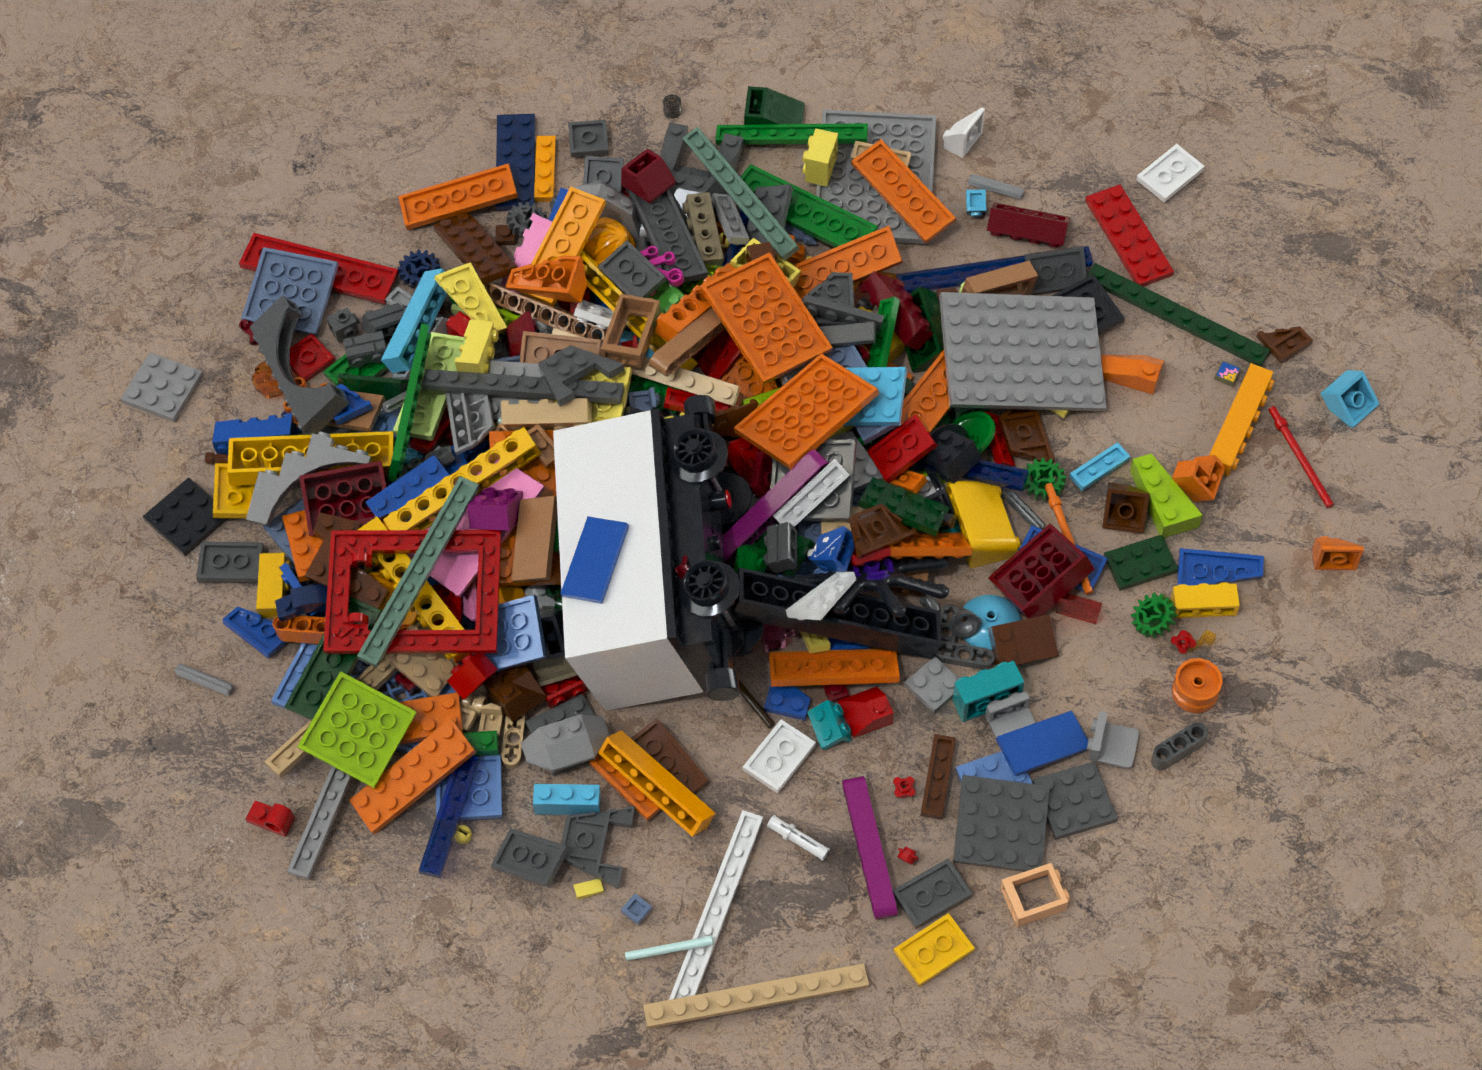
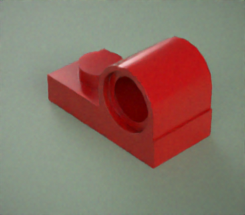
[245,800,295,837]

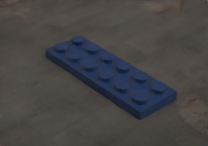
[495,113,535,211]

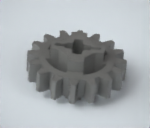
[506,202,549,238]

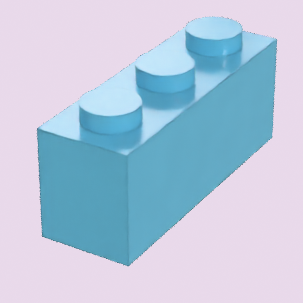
[533,784,601,815]

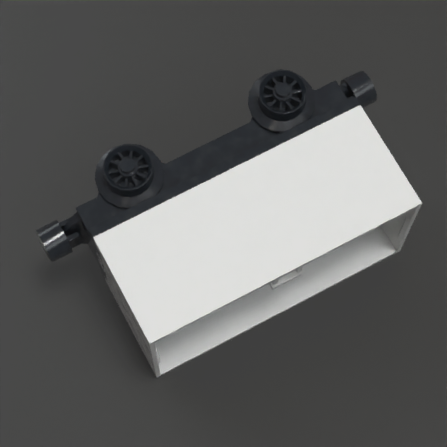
[553,395,764,711]

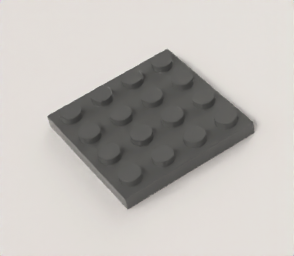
[770,439,857,522]
[953,775,1050,872]

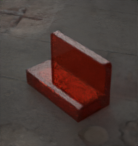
[1056,593,1102,625]

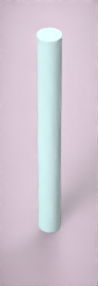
[625,936,714,961]

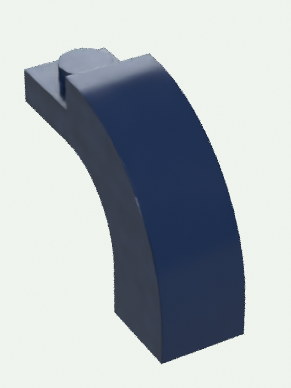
[275,584,327,622]

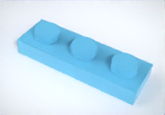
[1069,442,1131,491]

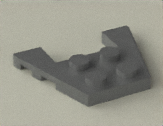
[538,345,624,407]
[561,806,636,889]

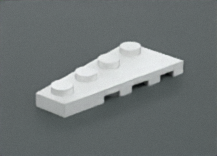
[786,571,856,620]

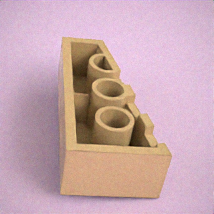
[501,398,592,431]

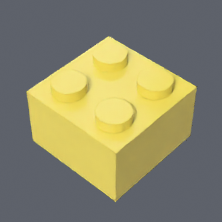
[802,129,838,187]

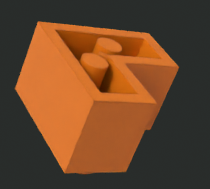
[1172,455,1226,502]

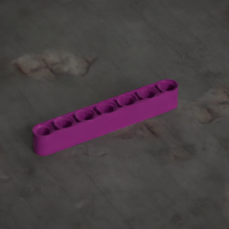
[723,449,829,565]
[842,776,897,920]

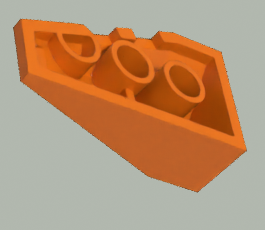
[506,255,587,303]

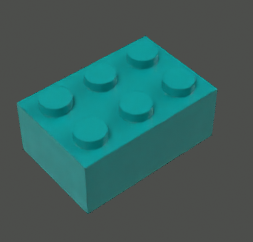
[952,661,1024,722]

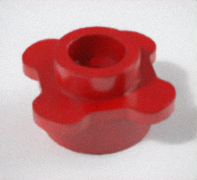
[1171,630,1196,654]
[893,776,916,798]
[897,846,919,865]

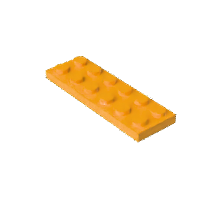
[520,186,607,306]

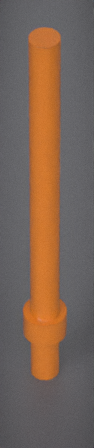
[1044,483,1093,595]

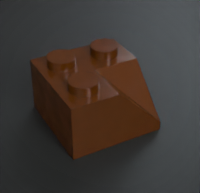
[483,665,547,722]

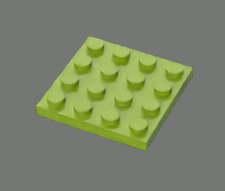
[297,671,417,789]

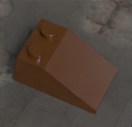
[987,615,1059,666]

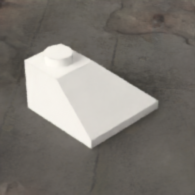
[942,108,985,158]

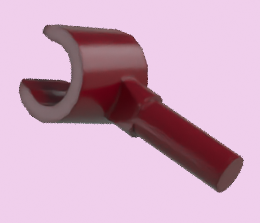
[675,555,689,579]

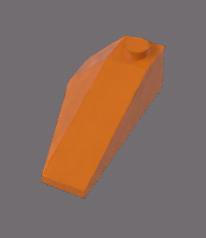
[1100,354,1164,395]

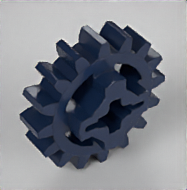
[398,249,441,289]

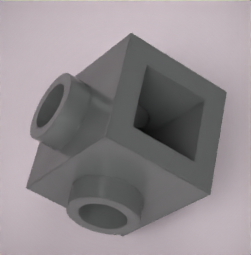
[326,307,360,342]

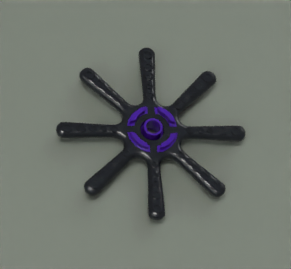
[792,555,950,618]

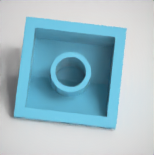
[1320,370,1380,428]

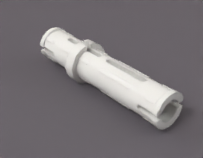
[767,815,830,861]

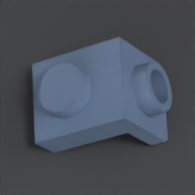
[627,387,659,411]

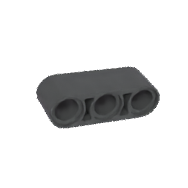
[1151,722,1208,770]

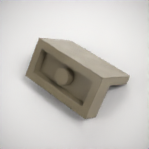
[532,656,578,687]

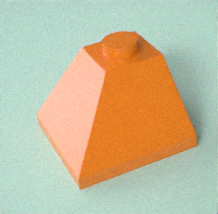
[1312,536,1364,570]

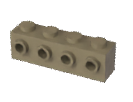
[683,192,724,270]

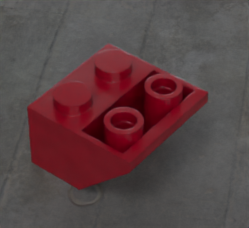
[621,148,676,203]
[505,311,537,357]

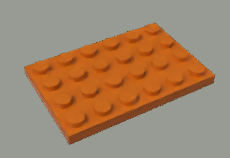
[700,252,833,385]
[734,353,879,470]

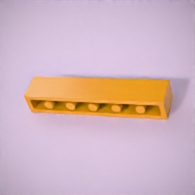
[1209,363,1275,476]
[598,730,716,837]

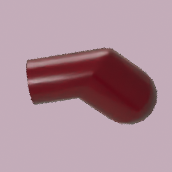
[239,319,259,346]

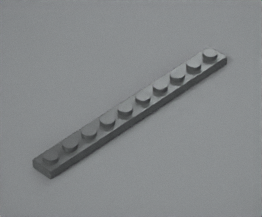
[421,369,625,404]

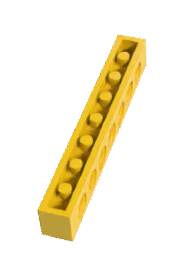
[383,427,542,530]
[358,517,470,664]

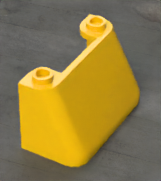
[946,481,1021,569]

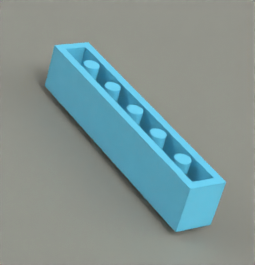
[381,268,447,373]

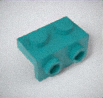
[807,700,852,750]

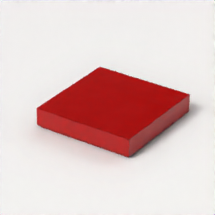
[289,334,336,382]

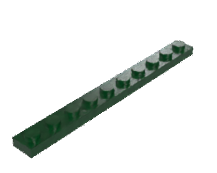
[1086,263,1270,367]

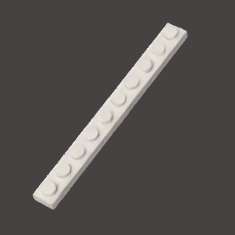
[669,810,763,1000]

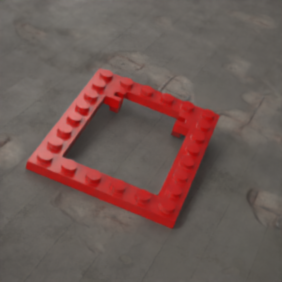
[323,530,502,654]

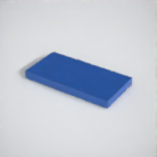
[560,516,629,604]
[996,710,1088,776]

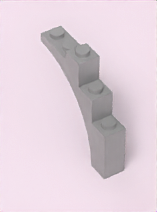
[246,432,373,527]

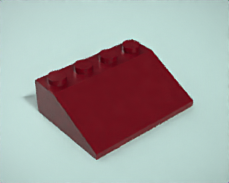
[299,461,388,537]
[988,523,1095,619]

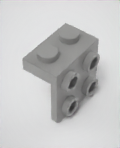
[985,691,1036,738]
[1087,711,1139,769]

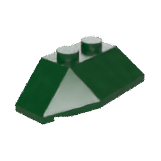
[338,373,409,402]

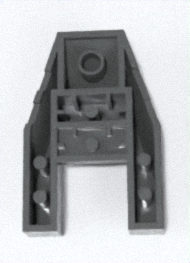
[660,122,744,235]

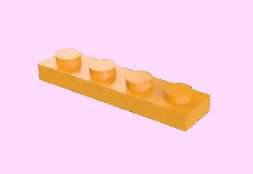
[534,136,556,202]

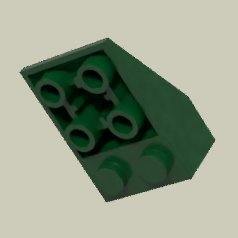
[744,86,805,125]

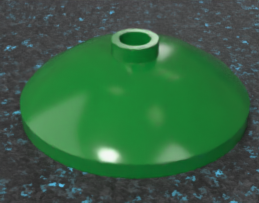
[949,411,996,453]

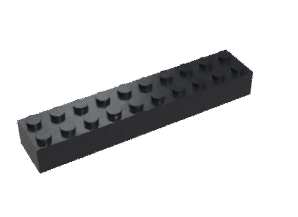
[731,567,942,659]

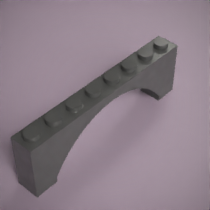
[250,295,349,434]

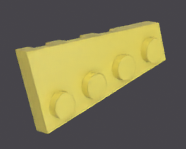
[434,262,507,334]

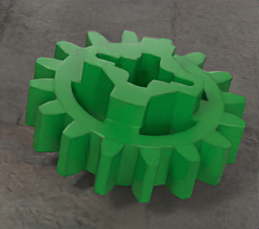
[1021,458,1066,501]
[1131,592,1178,639]

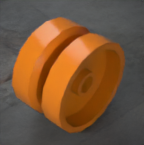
[1171,658,1223,713]

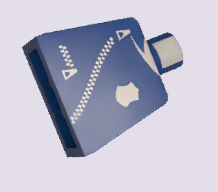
[807,526,855,572]

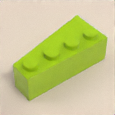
[1130,453,1203,538]

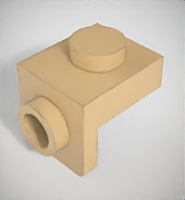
[478,703,504,739]

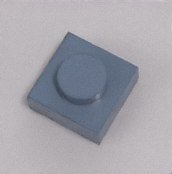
[621,894,652,925]

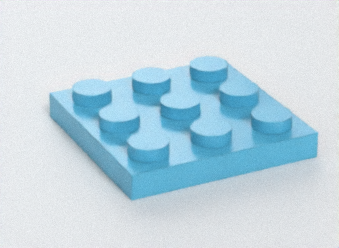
[843,367,907,426]

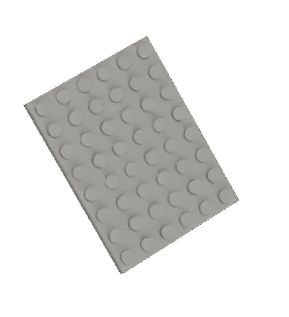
[814,110,936,244]
[939,292,1107,411]

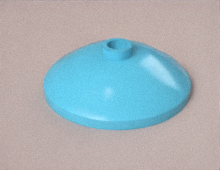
[961,595,1021,651]

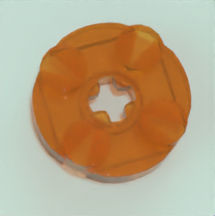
[252,361,292,399]

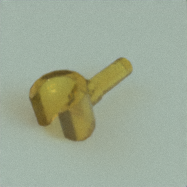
[1188,630,1216,652]

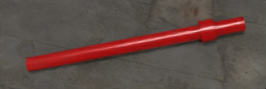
[1268,406,1334,509]

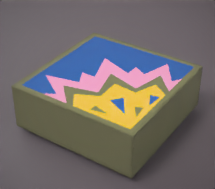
[1214,360,1241,387]

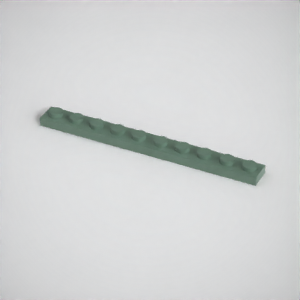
[683,127,800,261]
[357,476,480,668]

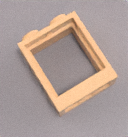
[1000,863,1070,927]

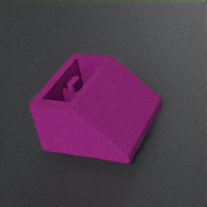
[467,487,523,531]

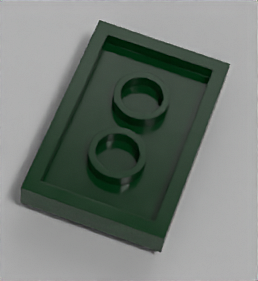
[1104,535,1178,591]

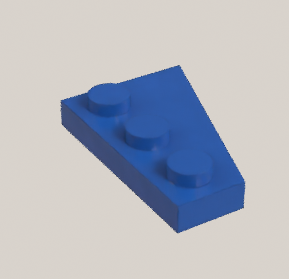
[222,606,287,659]

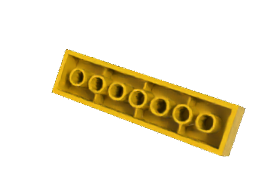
[227,431,395,486]

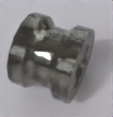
[663,94,682,119]

